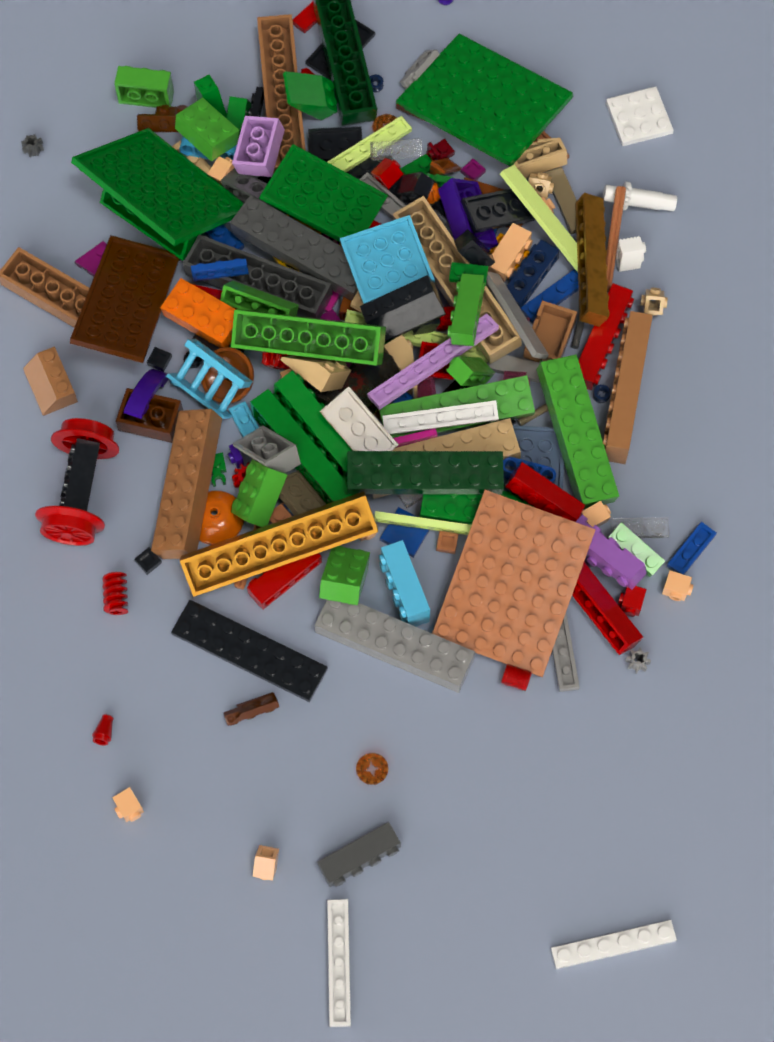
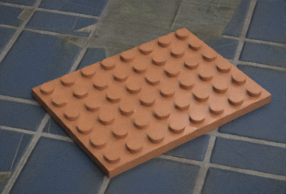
[432,490,596,677]

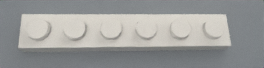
[382,400,499,435]
[327,899,351,1027]
[551,920,677,969]

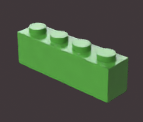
[448,274,485,346]
[220,281,299,316]

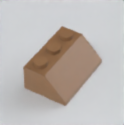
[23,346,78,416]

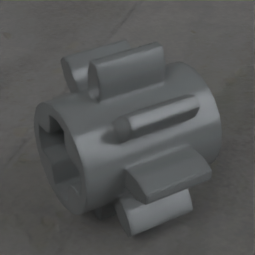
[21,134,44,157]

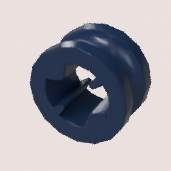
[370,74,383,93]
[593,384,610,403]

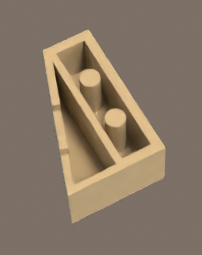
[512,138,567,179]

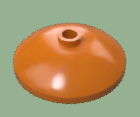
[199,491,244,545]

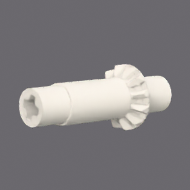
[603,181,677,212]

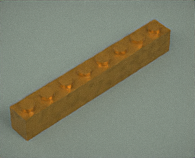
[576,193,610,326]

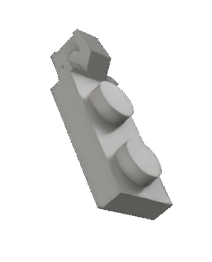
[400,50,440,90]

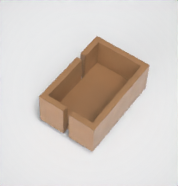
[523,300,577,363]

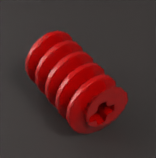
[102,572,128,615]

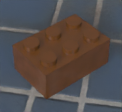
[116,388,183,443]

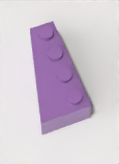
[576,514,647,590]

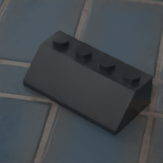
[360,275,446,342]

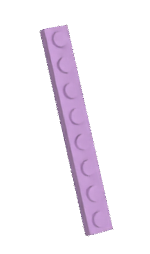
[367,313,499,410]

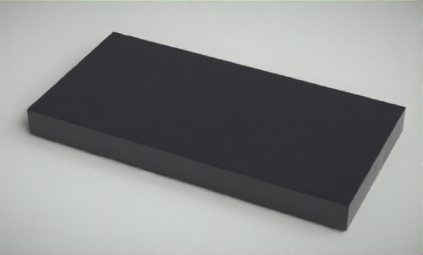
[305,19,375,80]
[461,189,536,233]

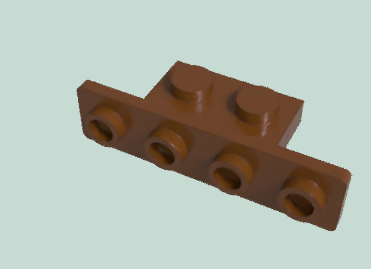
[137,105,187,132]

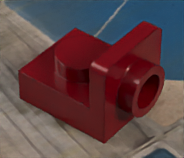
[426,139,455,161]

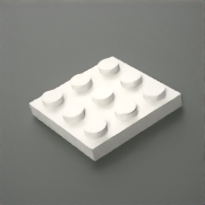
[606,87,673,147]

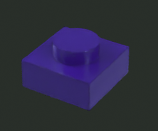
[227,444,244,469]

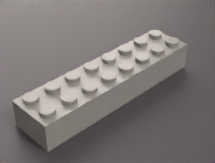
[315,600,475,693]

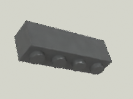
[317,822,401,887]

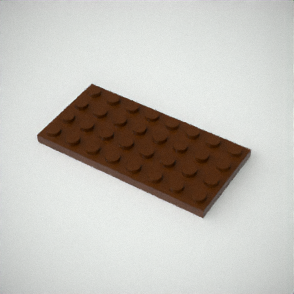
[70,235,180,363]

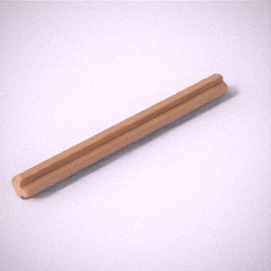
[606,186,626,292]

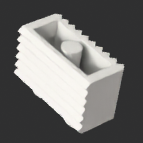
[616,236,646,272]

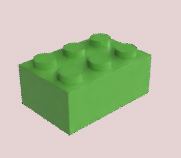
[114,66,174,108]
[175,97,239,162]
[231,459,287,527]
[319,546,370,605]

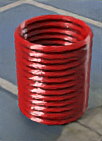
[501,663,532,692]

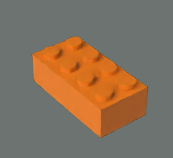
[160,278,236,348]

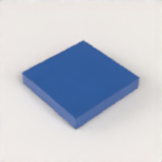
[380,507,430,558]

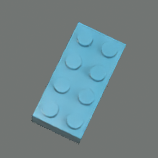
[379,540,430,627]

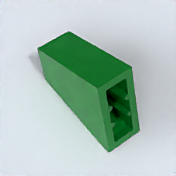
[194,74,227,118]
[226,96,252,139]

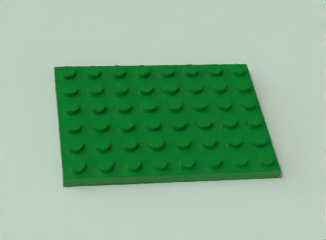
[396,34,573,167]
[71,128,244,246]

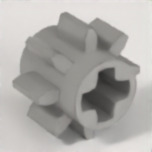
[626,647,651,674]

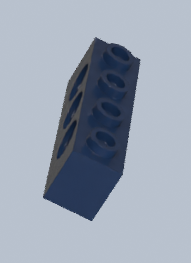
[505,239,560,309]

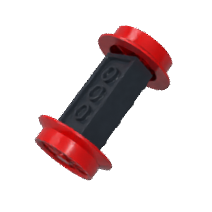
[35,418,119,546]

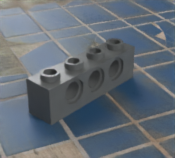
[221,168,287,215]

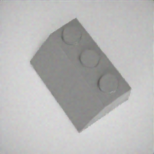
[233,426,301,473]

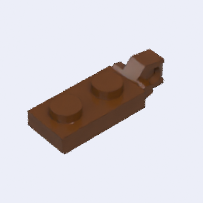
[223,692,280,726]

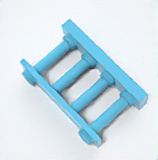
[166,339,253,419]

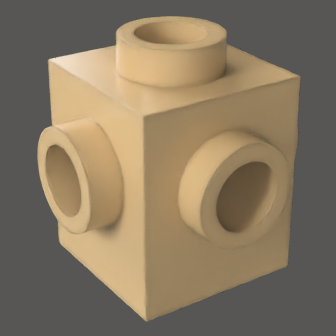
[528,172,554,199]
[640,287,668,316]

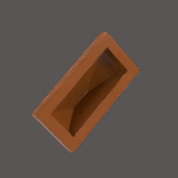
[430,158,461,175]

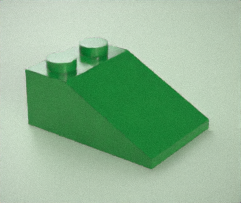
[283,71,337,121]

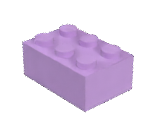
[232,116,285,177]

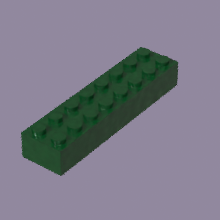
[313,0,377,126]
[347,451,504,494]

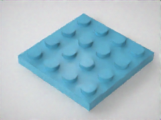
[340,215,435,304]

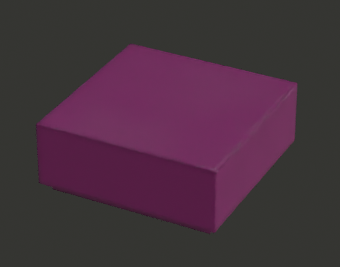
[461,158,486,180]

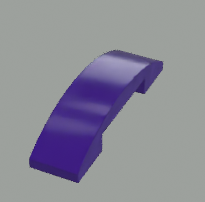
[124,369,169,419]

